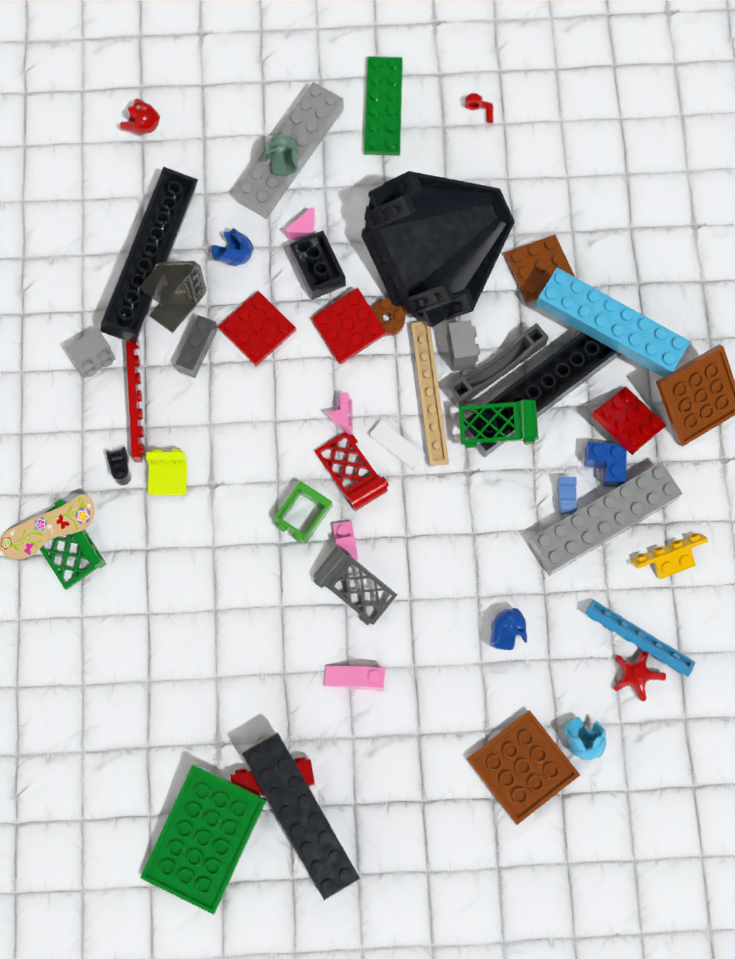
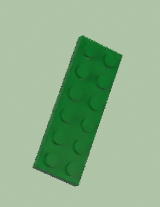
[364,56,403,156]

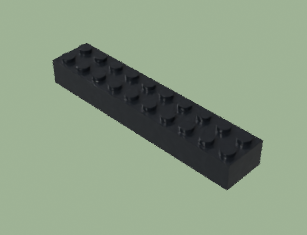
[100,166,198,344]
[464,332,621,458]

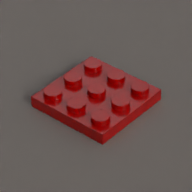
[311,287,387,364]
[218,291,297,366]
[591,386,666,455]

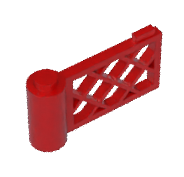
[315,432,389,512]

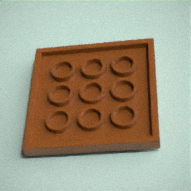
[656,344,735,447]
[466,710,580,825]

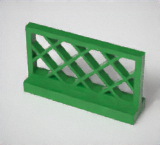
[40,499,107,590]

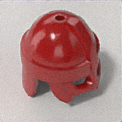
[120,98,160,135]

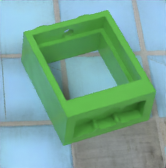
[274,481,333,543]

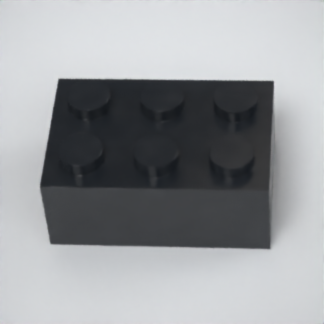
[289,231,346,300]

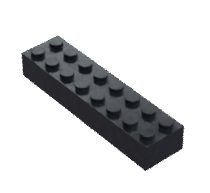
[242,731,360,900]

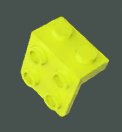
[146,449,188,495]

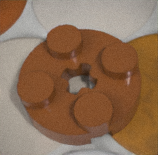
[371,299,405,337]

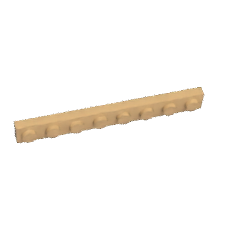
[411,321,449,467]

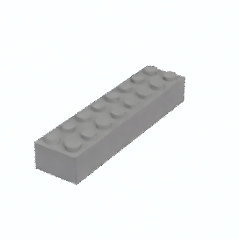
[235,82,344,219]
[529,462,683,576]

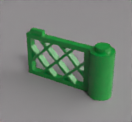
[459,400,539,448]

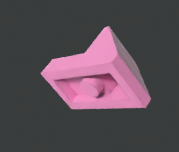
[326,392,353,435]
[332,521,358,560]

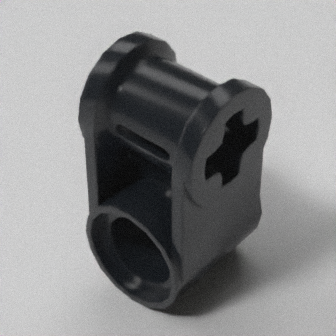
[106,446,131,485]

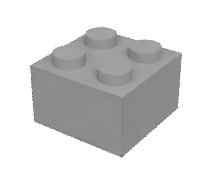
[447,320,480,372]
[66,328,116,378]

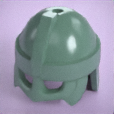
[263,132,299,176]

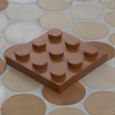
[504,234,576,303]

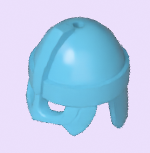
[564,717,606,760]

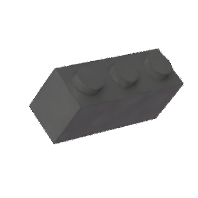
[176,315,218,378]

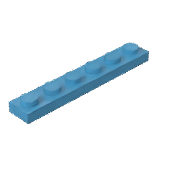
[585,599,695,677]

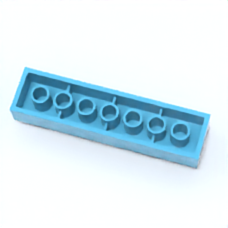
[536,268,691,377]

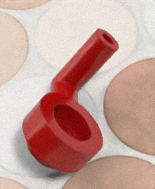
[465,93,493,123]

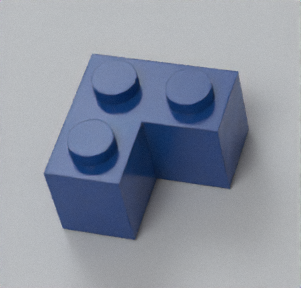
[584,442,627,487]

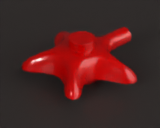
[614,651,666,702]

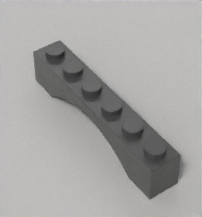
[447,323,548,408]

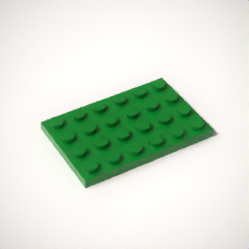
[140,764,267,915]

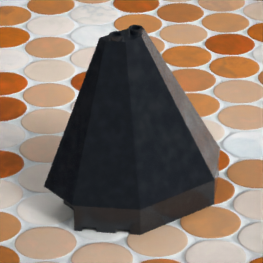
[361,171,515,328]

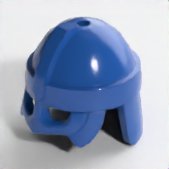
[212,228,254,267]
[489,608,528,650]

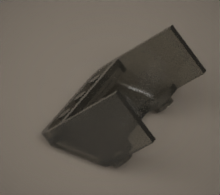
[139,261,207,333]

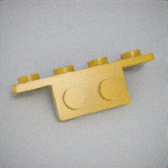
[630,533,708,579]

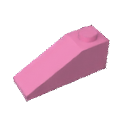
[324,666,385,691]

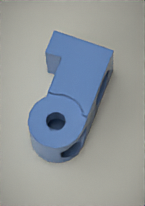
[557,477,577,514]

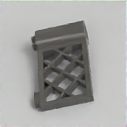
[313,545,398,625]

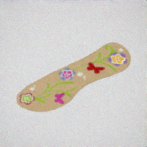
[0,494,94,560]

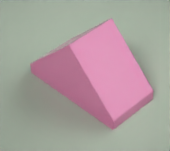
[285,207,315,240]

